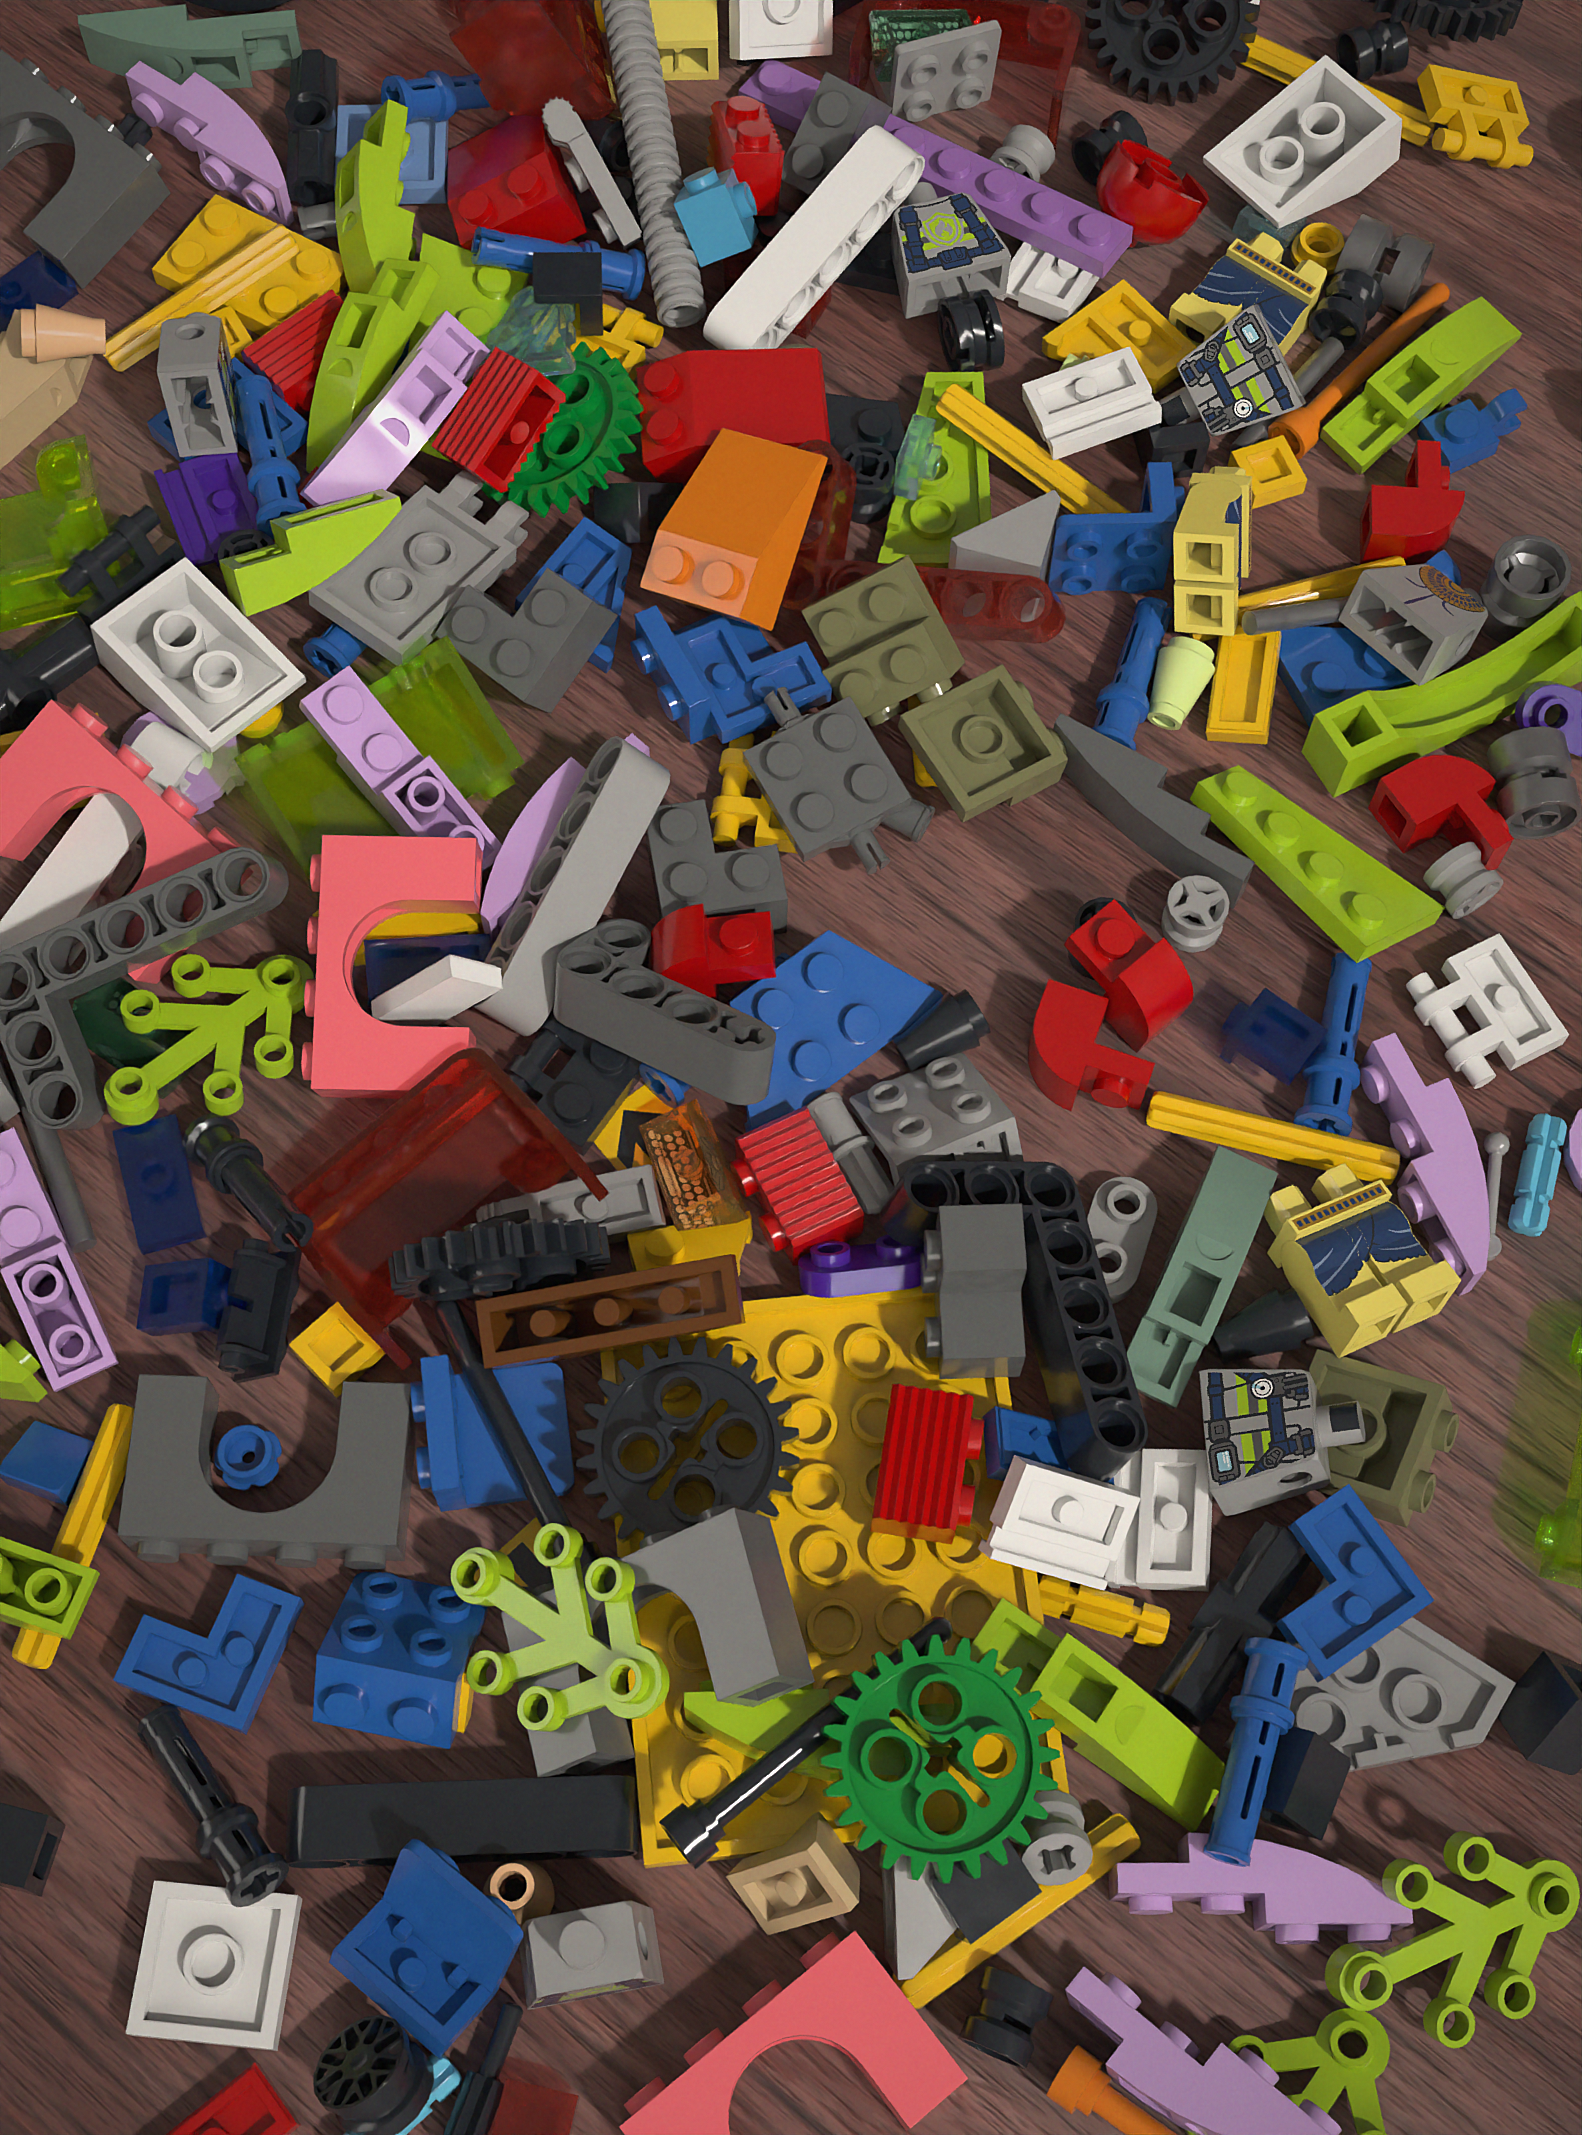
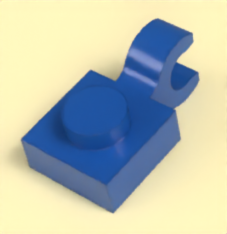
[1417,388,1528,474]

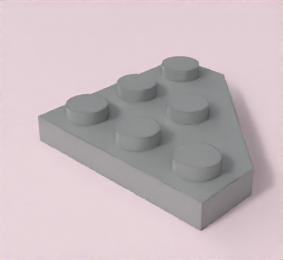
[1224,1577,1516,1773]

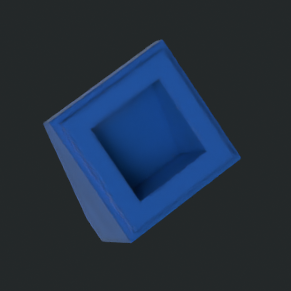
[0,1421,94,1507]

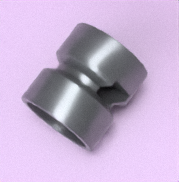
[1333,214,1436,313]
[1478,534,1572,643]
[1487,726,1582,840]

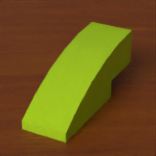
[219,489,402,617]

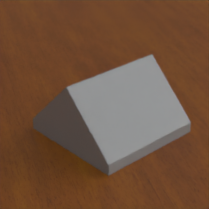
[944,490,1061,634]

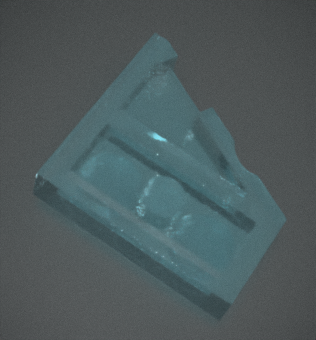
[476,286,576,376]

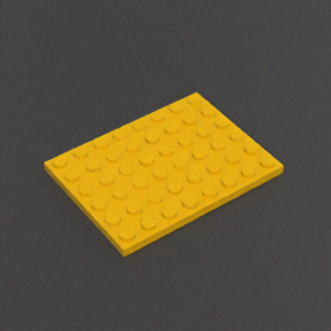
[600,1286,1069,1868]

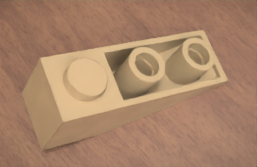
[0,309,94,470]

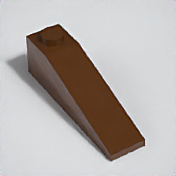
[475,1254,746,1369]

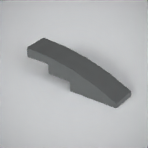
[1054,713,1255,909]

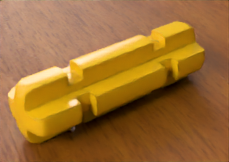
[1038,1574,1170,1648]

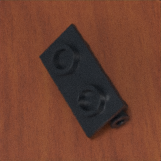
[214,1238,303,1383]

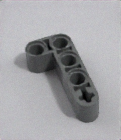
[553,919,776,1105]

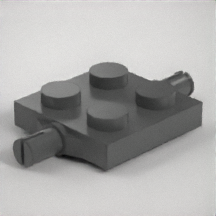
[743,687,911,874]

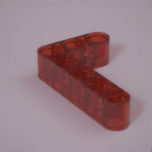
[781,439,1066,644]

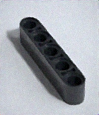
[285,1775,639,1869]

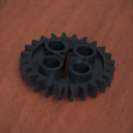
[1085,0,1260,106]
[1361,0,1523,43]
[388,1218,611,1301]
[576,1337,800,1543]

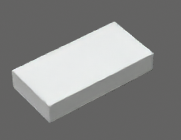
[371,954,503,1027]

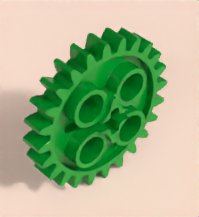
[481,341,644,518]
[818,1634,1060,1884]

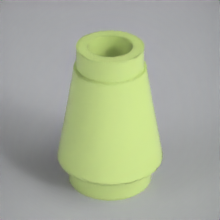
[1147,636,1215,730]

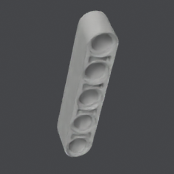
[473,736,671,1036]

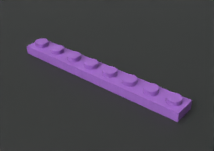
[738,58,1133,278]

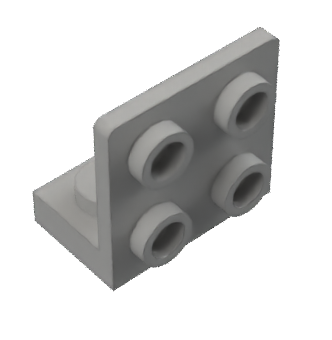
[869,20,1002,122]
[850,1053,1024,1186]

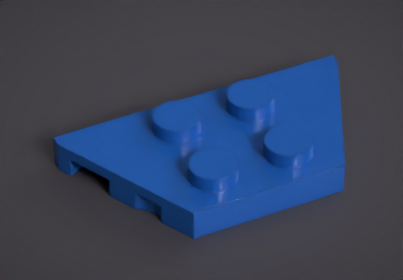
[726,930,943,1133]

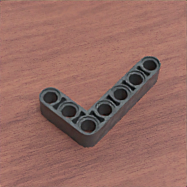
[0,847,289,1131]

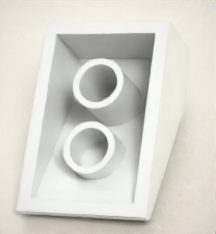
[1203,55,1402,229]
[90,557,306,754]

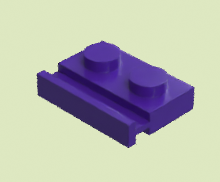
[153,453,259,572]

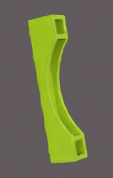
[1301,591,1582,798]

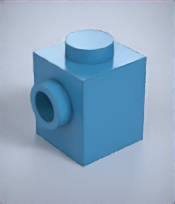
[674,167,759,267]

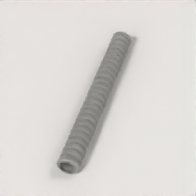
[601,0,707,328]

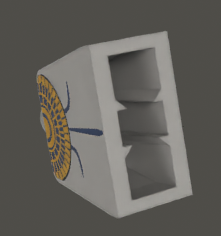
[1338,564,1488,686]

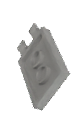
[308,470,529,669]

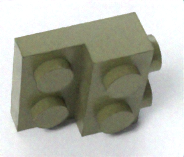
[801,555,965,727]
[898,664,1068,823]
[1308,1349,1459,1528]

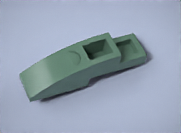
[77,4,303,89]
[1126,1145,1278,1409]

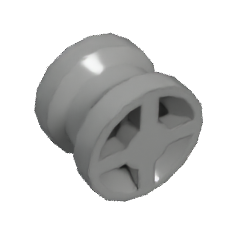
[989,124,1055,183]
[1423,842,1504,919]
[1161,875,1230,953]
[1019,1790,1093,1886]

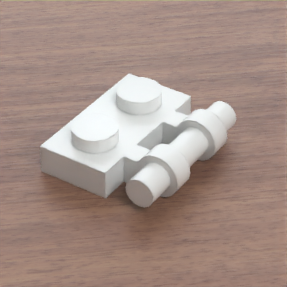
[1406,933,1569,1089]

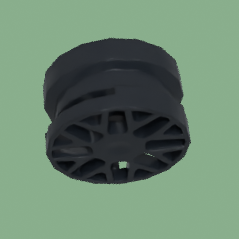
[937,288,1005,372]
[313,2015,434,2135]

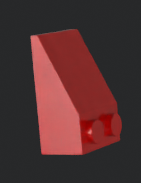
[448,101,587,251]
[636,348,831,489]

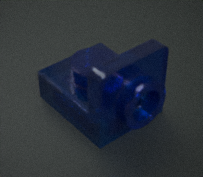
[1220,988,1329,1087]
[136,1258,247,1336]

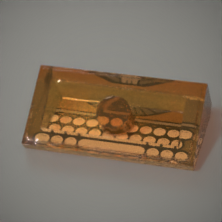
[639,1098,749,1231]

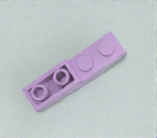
[125,61,294,227]
[300,310,490,507]
[299,666,502,873]
[480,733,650,946]
[1359,1033,1490,1297]
[0,1127,119,1392]
[1108,1833,1413,1945]
[1065,1967,1342,2135]

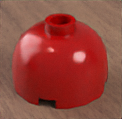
[1096,139,1210,248]

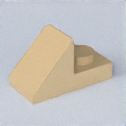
[726,1812,860,1935]

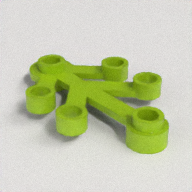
[104,954,314,1126]
[451,1523,670,1732]
[1325,1831,1580,2048]
[1185,2008,1390,2135]

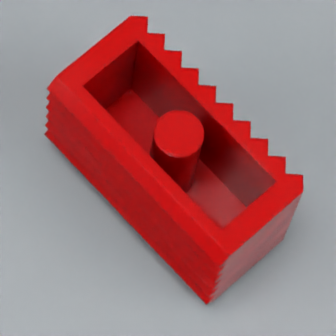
[706,96,785,216]
[240,289,344,415]
[431,346,566,493]
[729,1106,864,1266]
[870,1383,984,1545]

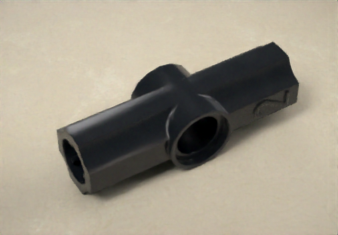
[284,49,339,207]
[0,615,100,735]
[1150,1522,1312,1728]

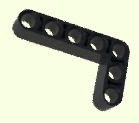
[880,1161,1148,1482]

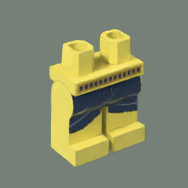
[1168,232,1327,356]
[1173,466,1252,636]
[1263,1163,1462,1358]

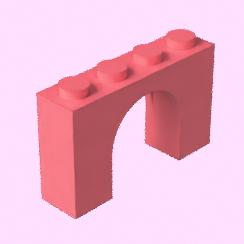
[0,699,254,984]
[301,835,483,1100]
[619,1931,968,2135]

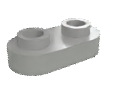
[1087,1177,1158,1304]

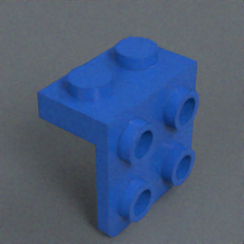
[1047,462,1185,595]
[630,605,774,745]
[410,1355,575,1512]
[312,1571,488,1749]
[329,1839,523,2059]

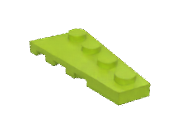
[408,233,529,463]
[877,372,992,576]
[1190,765,1445,963]

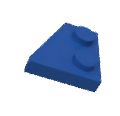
[514,517,632,674]
[1277,626,1416,728]

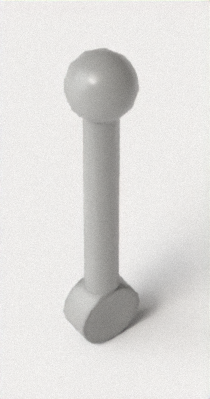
[1484,1132,1510,1261]

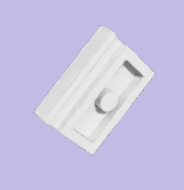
[996,242,1099,324]
[1022,346,1162,461]
[1105,1449,1213,1592]
[978,1455,1141,1591]

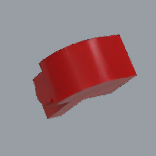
[1360,440,1465,566]
[1368,755,1514,870]
[1063,899,1194,1053]
[650,903,776,1001]
[1028,979,1155,1111]

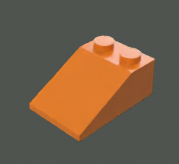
[640,428,828,631]

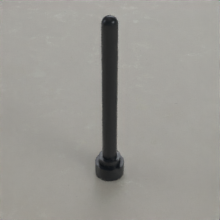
[434,1300,604,1579]
[659,1616,953,1870]

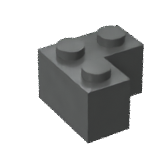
[781,72,903,234]
[435,567,618,714]
[645,799,788,935]
[920,1203,1027,1379]

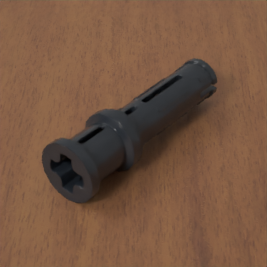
[182,1112,314,1252]
[137,1705,289,1907]

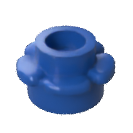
[214,1424,282,1490]

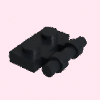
[55,504,186,633]
[493,1011,642,1157]

